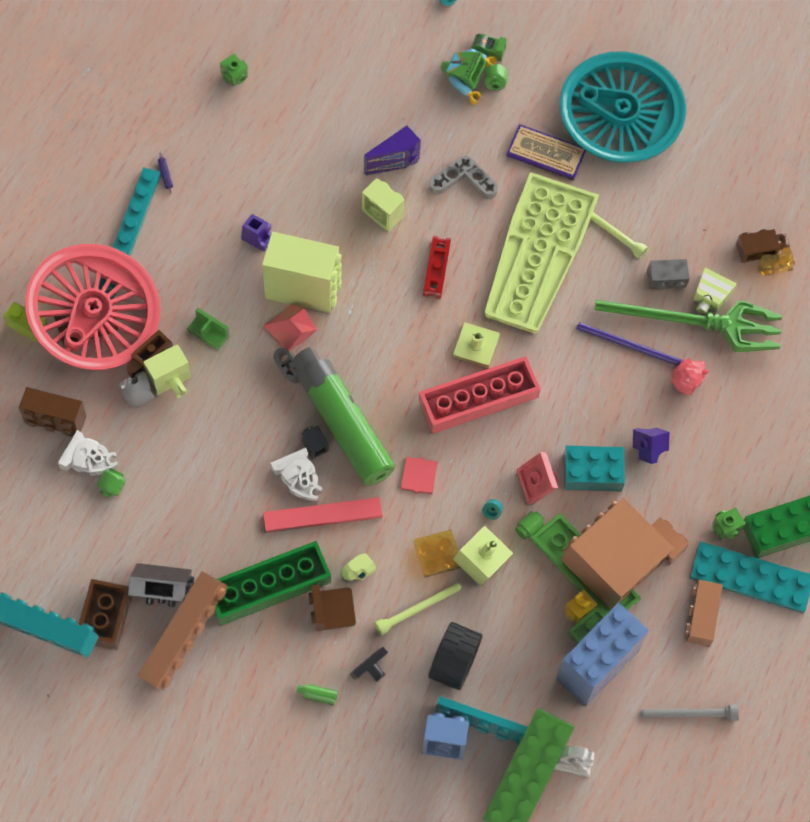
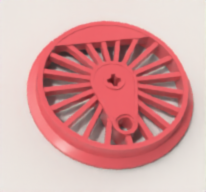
[25,244,160,370]

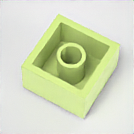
[362,178,405,232]

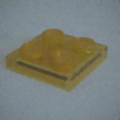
[413,530,461,578]

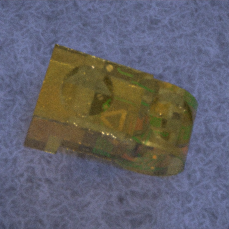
[758,247,795,275]

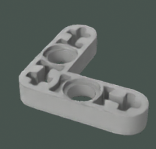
[430,156,498,199]

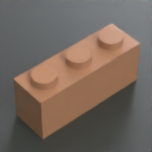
[685,580,722,646]

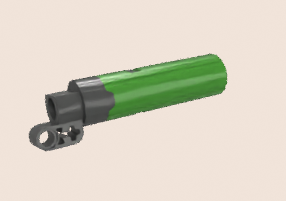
[273,347,395,486]

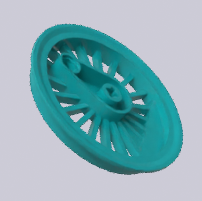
[560,51,686,163]

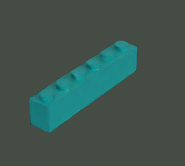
[0,592,99,658]

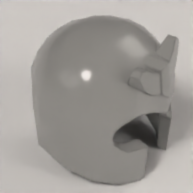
[118,371,155,407]

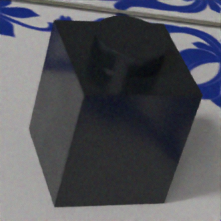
[301,425,329,459]

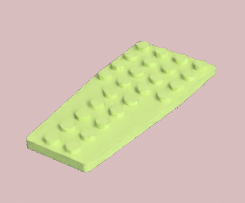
[485,172,599,334]

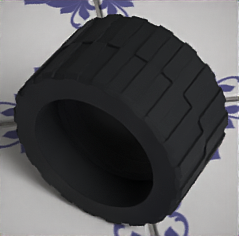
[428,622,483,691]

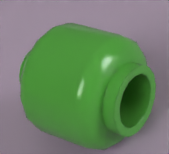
[484,64,508,91]
[97,468,126,498]

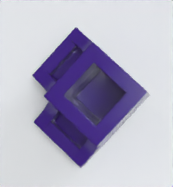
[241,214,272,252]
[632,427,670,464]

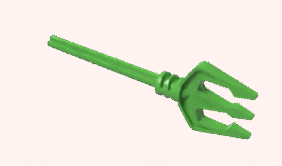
[594,300,783,353]

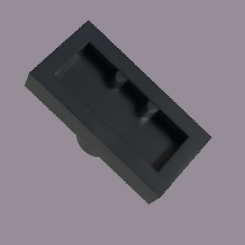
[349,647,388,682]

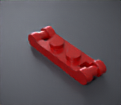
[423,236,451,298]

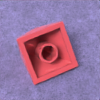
[264,304,317,351]

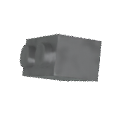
[648,259,690,290]

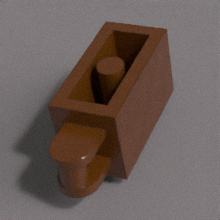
[736,229,790,263]
[126,330,173,378]

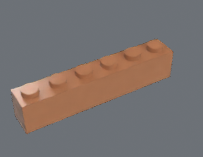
[137,571,228,691]

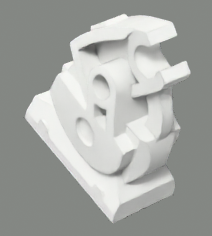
[58,430,119,476]
[271,448,323,501]
[554,746,595,777]

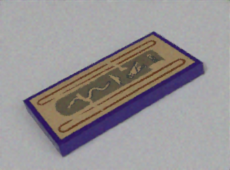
[506,124,586,181]

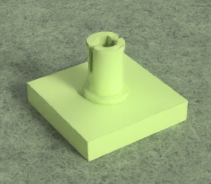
[453,322,500,369]

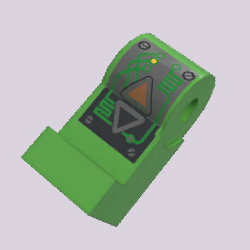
[471,34,507,61]

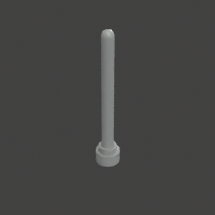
[640,704,739,721]

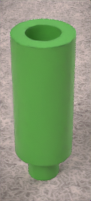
[297,684,338,706]

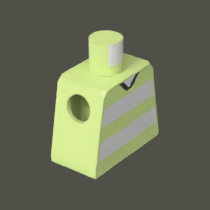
[693,268,737,315]

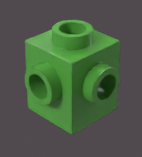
[220,53,248,87]
[712,507,745,540]

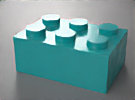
[564,445,625,491]

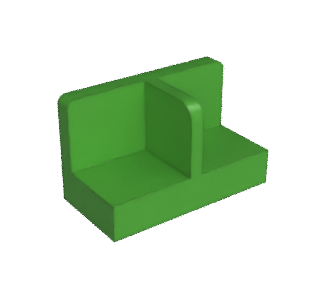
[187,308,229,350]

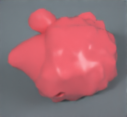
[671,358,710,396]

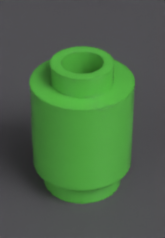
[515,511,544,540]

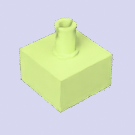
[144,344,191,398]
[453,526,513,586]

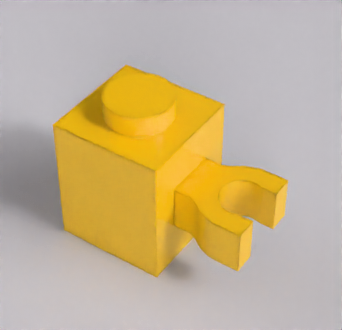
[564,590,597,624]

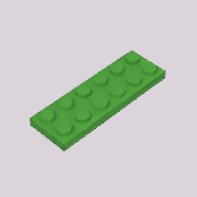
[531,513,641,615]
[483,707,575,822]

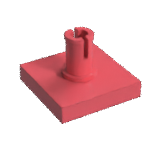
[516,452,558,504]

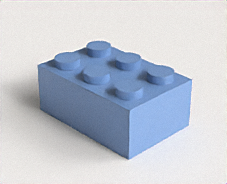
[422,713,469,760]

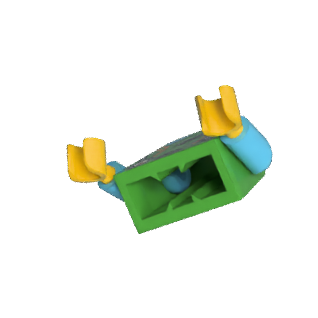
[441,49,496,105]

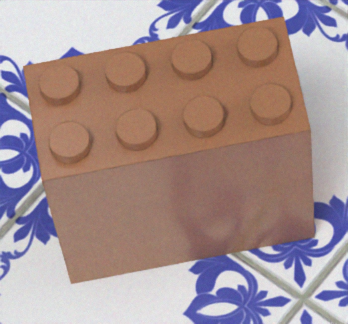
[561,498,674,611]

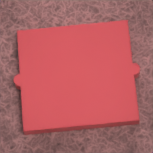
[401,457,438,494]

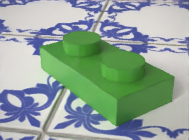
[568,606,606,644]

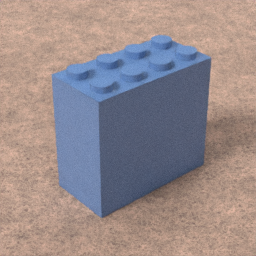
[556,602,649,706]

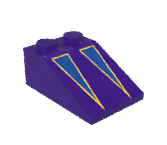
[364,125,421,175]

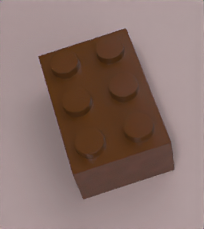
[19,387,86,437]
[79,579,132,650]

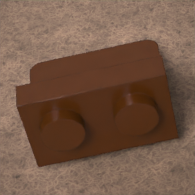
[308,585,356,631]

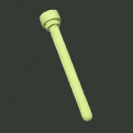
[591,212,648,259]
[374,583,461,636]

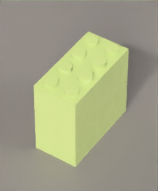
[262,232,342,313]

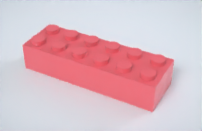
[418,356,540,434]

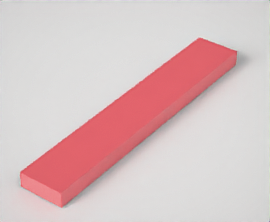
[263,497,382,533]

